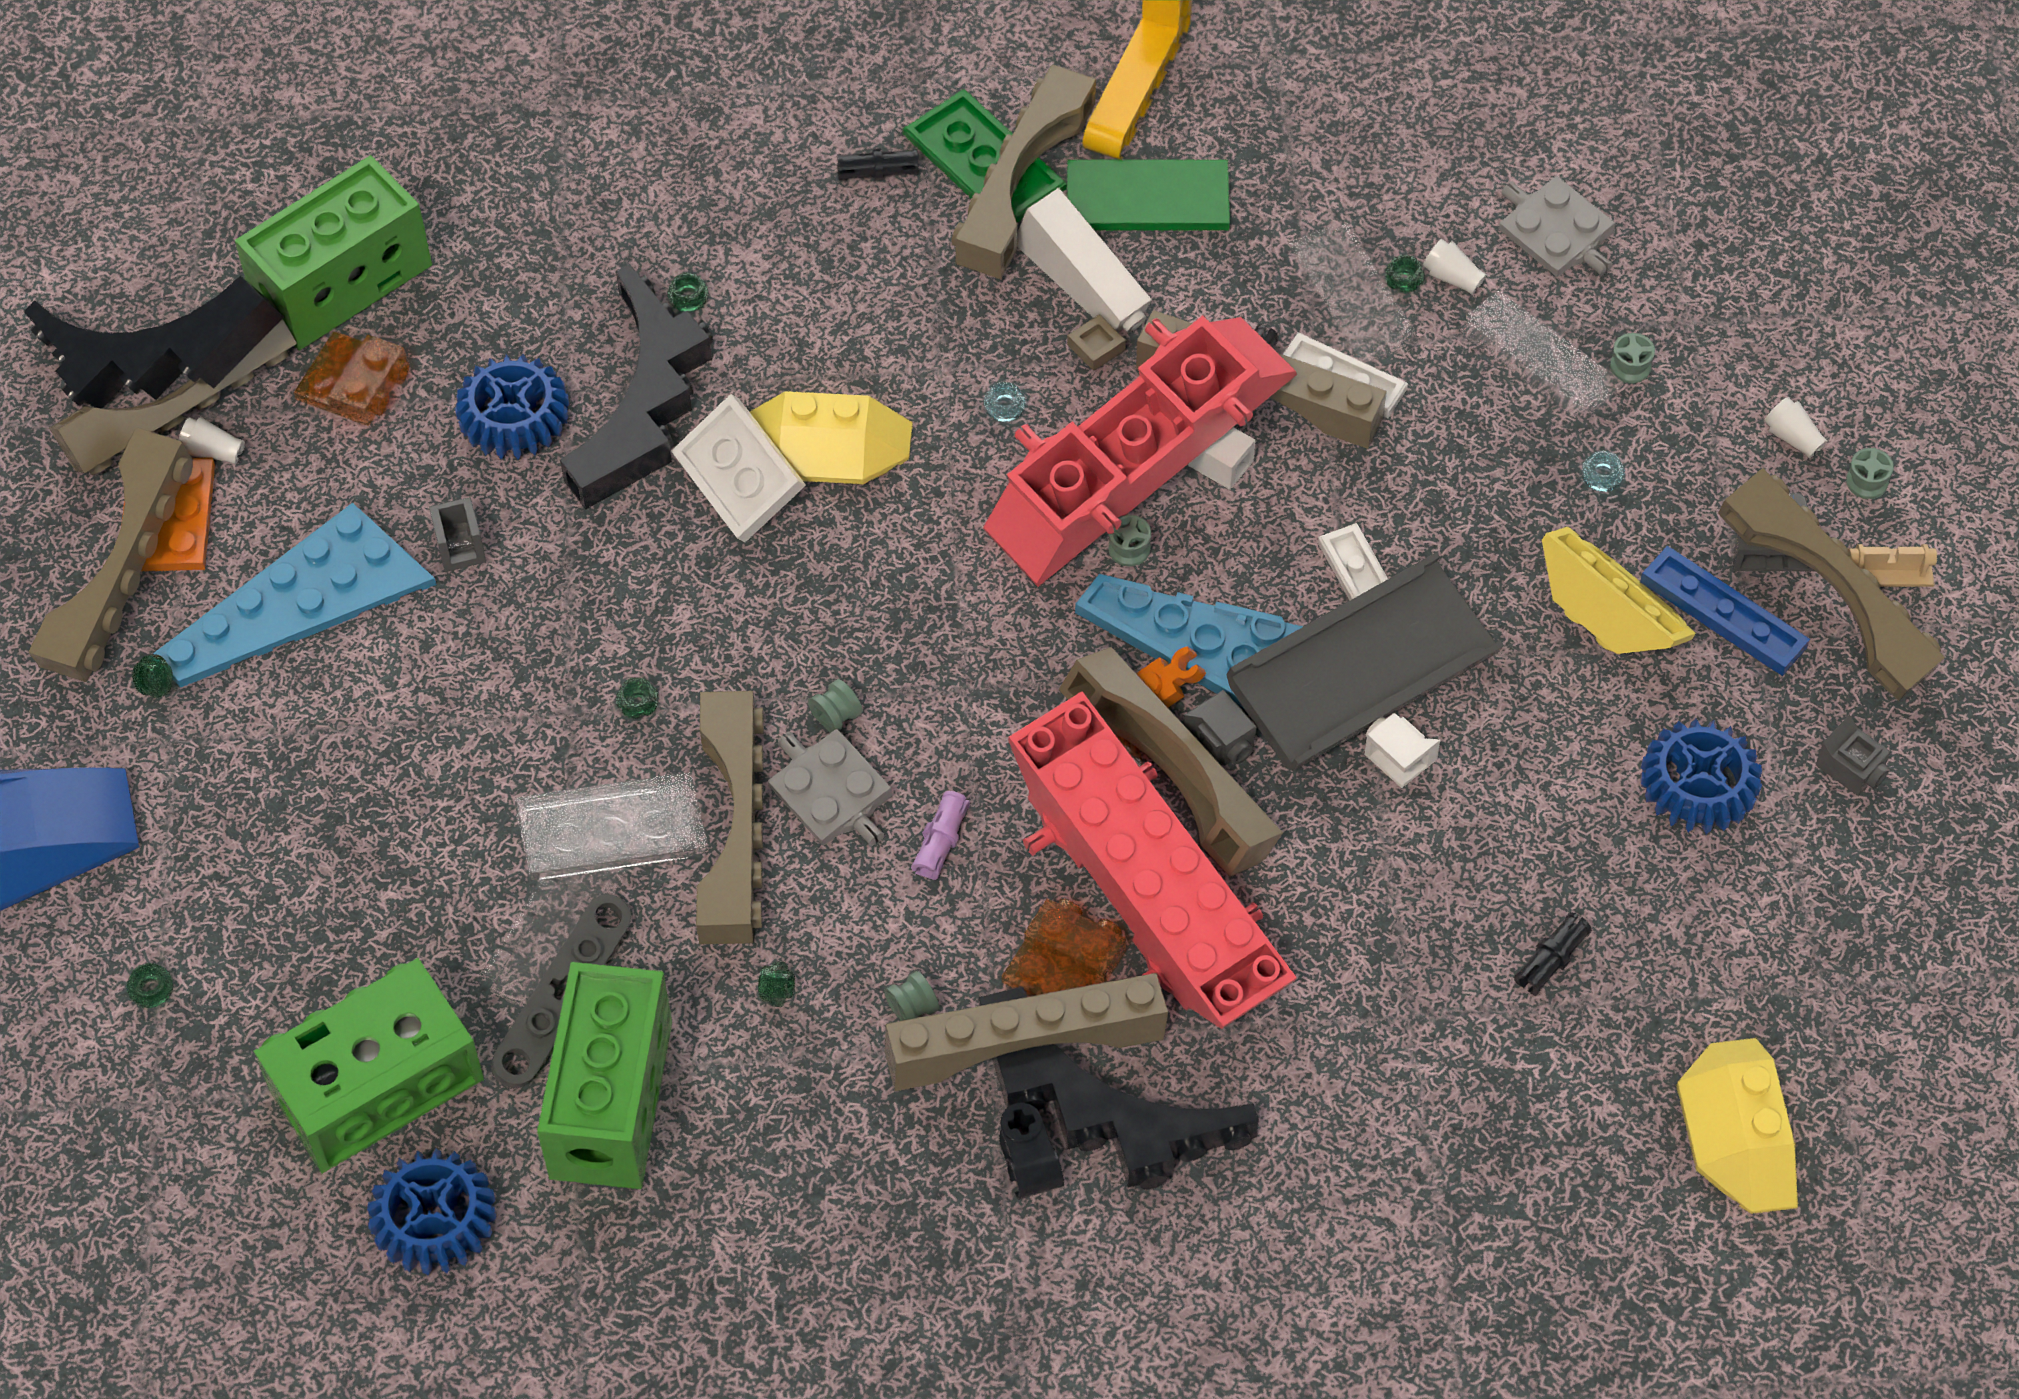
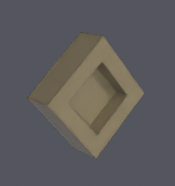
[1067,314,1126,371]

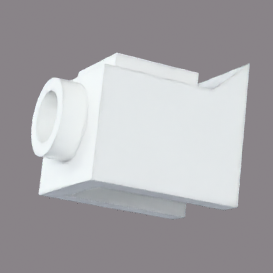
[1365,713,1440,788]

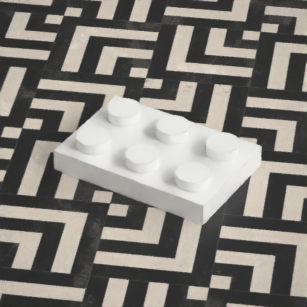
[671,394,806,542]

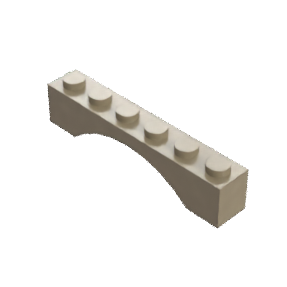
[951,64,1096,279]
[49,300,297,475]
[1136,310,1387,449]
[28,428,193,682]
[1718,468,1945,701]
[1059,647,1283,877]
[696,691,764,945]
[885,973,1168,1091]

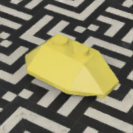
[750,391,913,484]
[1542,527,1696,654]
[1677,1038,1798,1214]

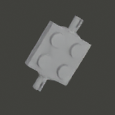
[1499,175,1615,277]
[768,729,893,847]

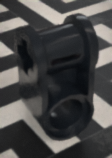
[999,1103,1064,1200]

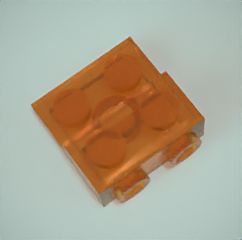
[293,331,409,426]
[1001,898,1126,997]

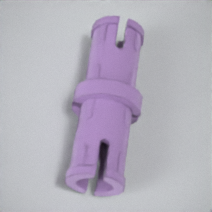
[911,791,970,880]

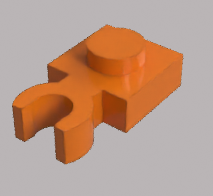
[1136,646,1206,708]

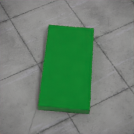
[903,89,1067,223]
[1067,160,1230,231]

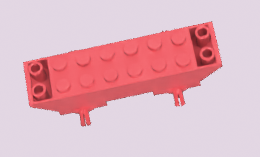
[983,315,1297,587]
[1008,691,1297,1029]

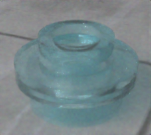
[984,382,1026,422]
[1581,451,1624,492]

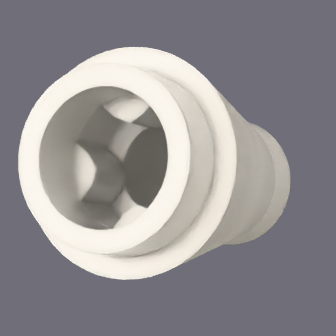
[1423,239,1486,295]
[1764,397,1828,459]
[179,417,245,464]

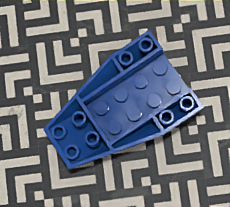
[0,767,140,911]

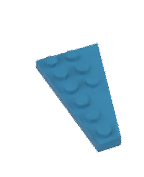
[152,503,436,687]
[1075,574,1303,710]

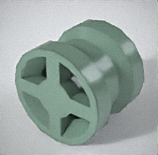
[1610,333,1655,383]
[1846,448,1894,499]
[1108,515,1151,567]
[808,679,863,733]
[884,971,939,1021]

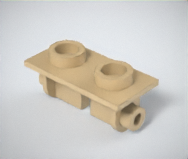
[1848,544,1937,587]

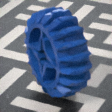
[455,354,569,460]
[1640,718,1762,835]
[367,1148,497,1276]

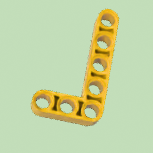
[1082,0,1192,160]

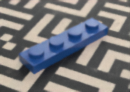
[1640,546,1810,676]

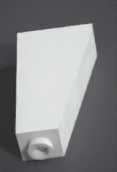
[1017,188,1152,333]

